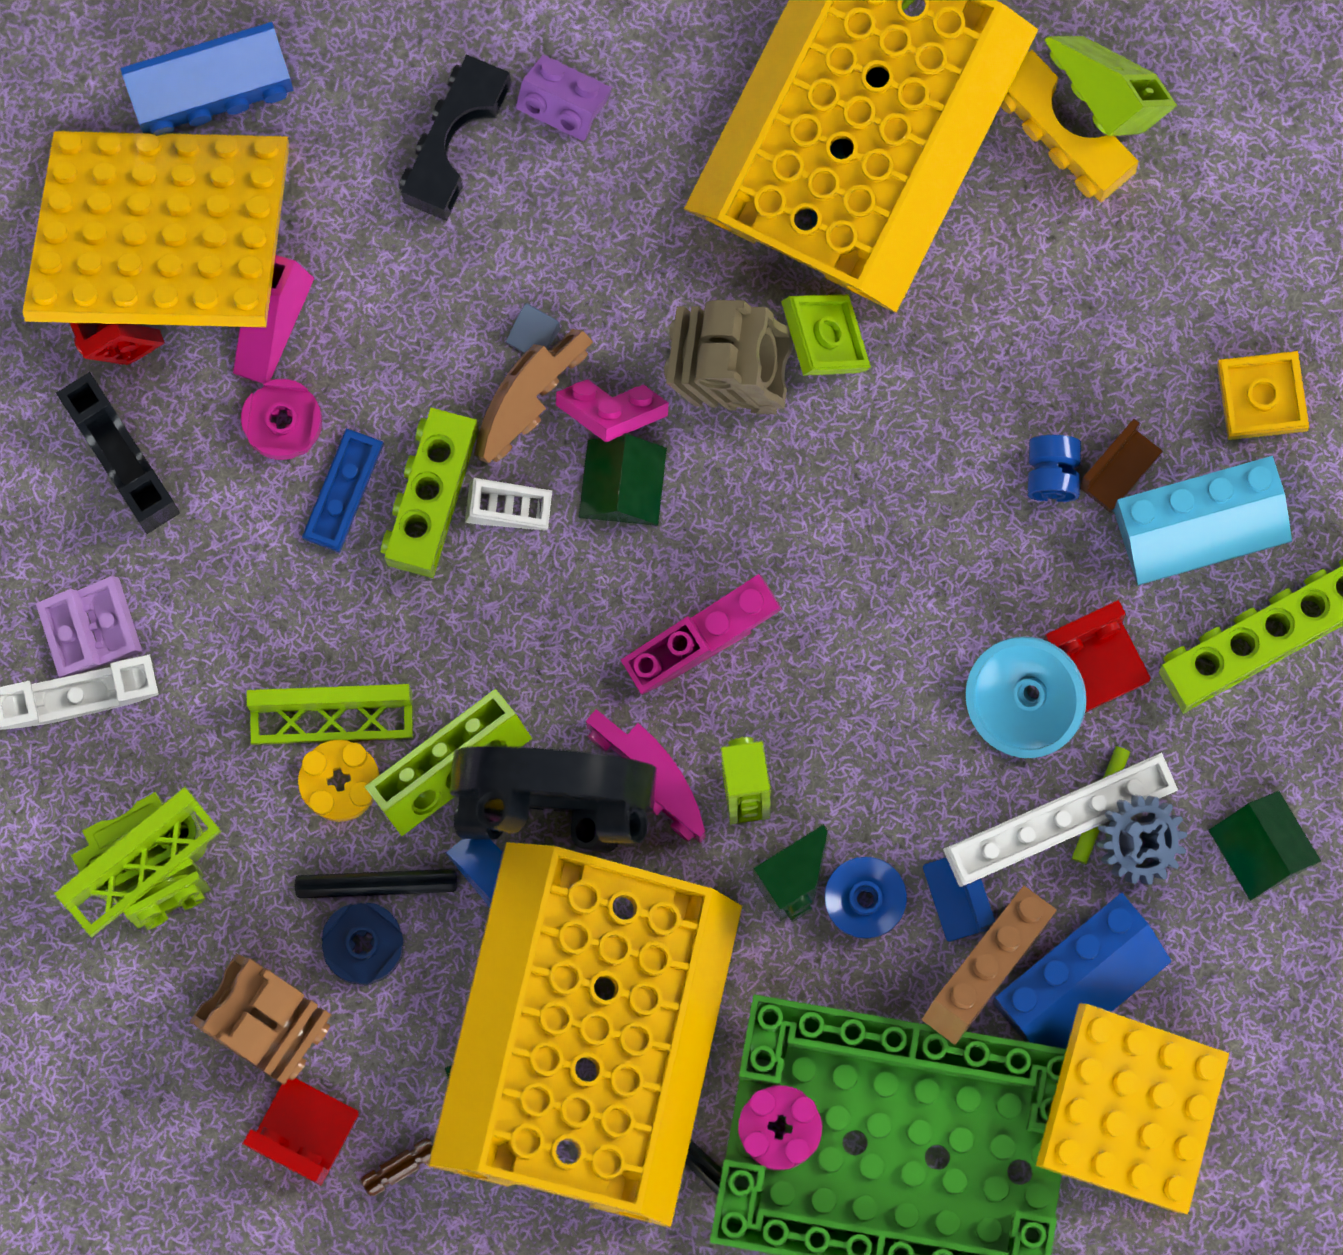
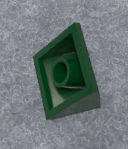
[579,433,667,526]
[1208,791,1321,901]

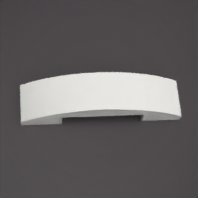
[0,654,159,730]

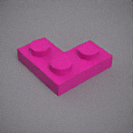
[556,379,669,442]

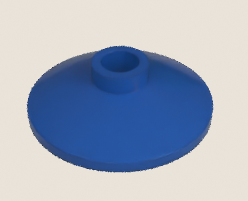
[824,857,907,939]

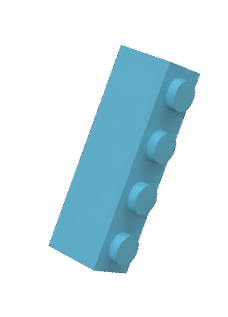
[1114,456,1292,586]

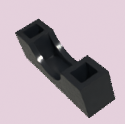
[399,54,512,221]
[56,372,180,534]

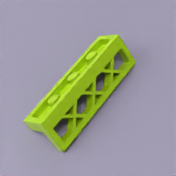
[247,684,413,745]
[54,787,222,938]

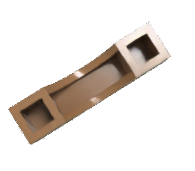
[922,885,1057,1045]

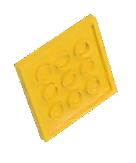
[1036,1004,1230,1214]

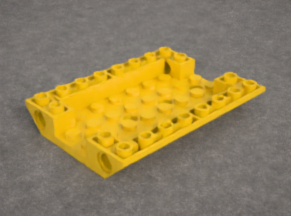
[684,0,1038,313]
[428,842,742,1228]

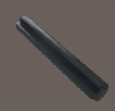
[295,869,457,899]

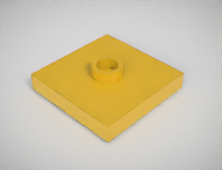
[1217,351,1309,440]

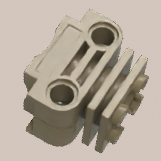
[664,300,793,415]

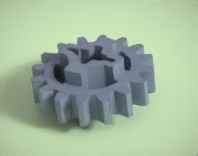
[1097,795,1187,885]

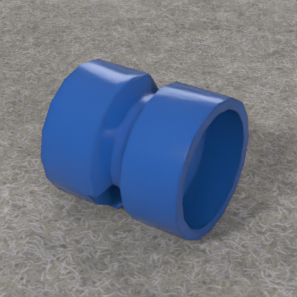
[1027,435,1081,502]

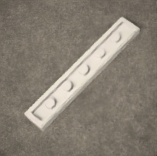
[943,753,1178,887]

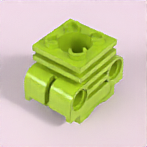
[71,792,211,930]

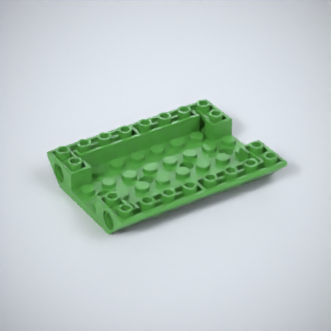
[710,994,1067,1255]

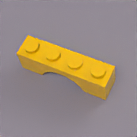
[1000,49,1139,203]

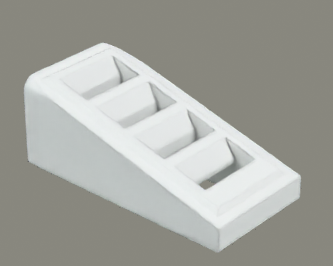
[465,478,552,531]

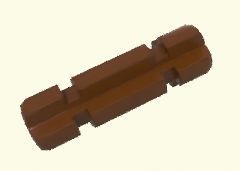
[361,1138,433,1196]

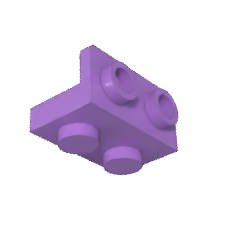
[516,55,612,141]

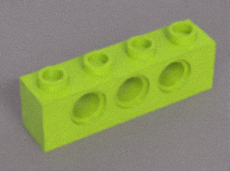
[381,407,479,579]
[364,688,533,836]
[721,737,770,825]

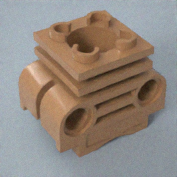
[189,953,332,1084]

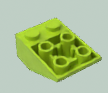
[1045,36,1177,136]

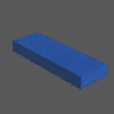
[302,428,384,553]

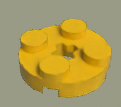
[298,740,380,822]

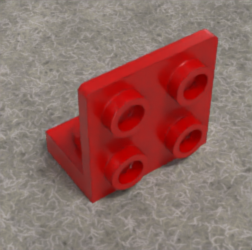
[70,323,165,365]
[1044,600,1151,713]
[242,1078,359,1186]

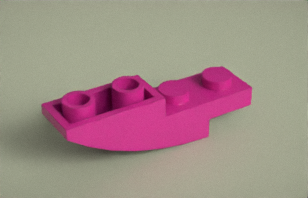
[620,574,783,695]
[586,709,706,843]

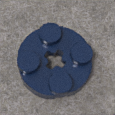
[322,902,404,986]

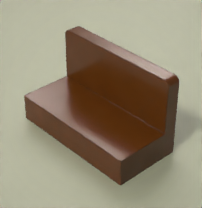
[1080,419,1163,513]

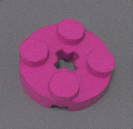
[241,379,322,460]
[738,1085,822,1171]

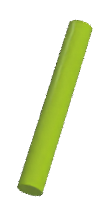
[1071,746,1131,865]

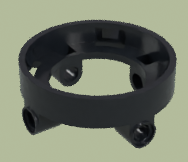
[450,746,657,853]

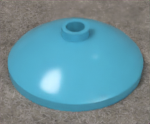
[966,636,1086,758]

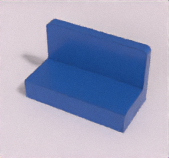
[923,857,995,942]

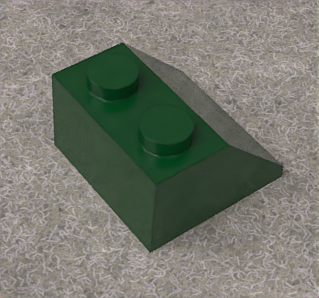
[753,824,828,922]

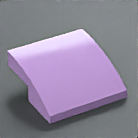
[36,576,143,678]

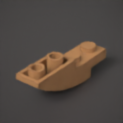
[474,329,593,463]

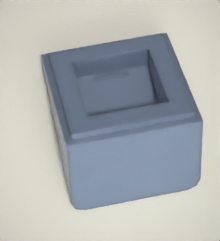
[506,303,560,353]

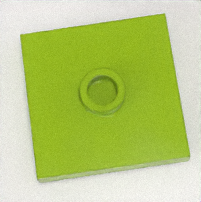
[781,294,871,376]

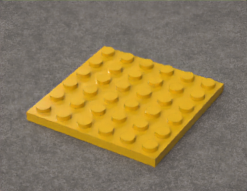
[23,131,289,327]

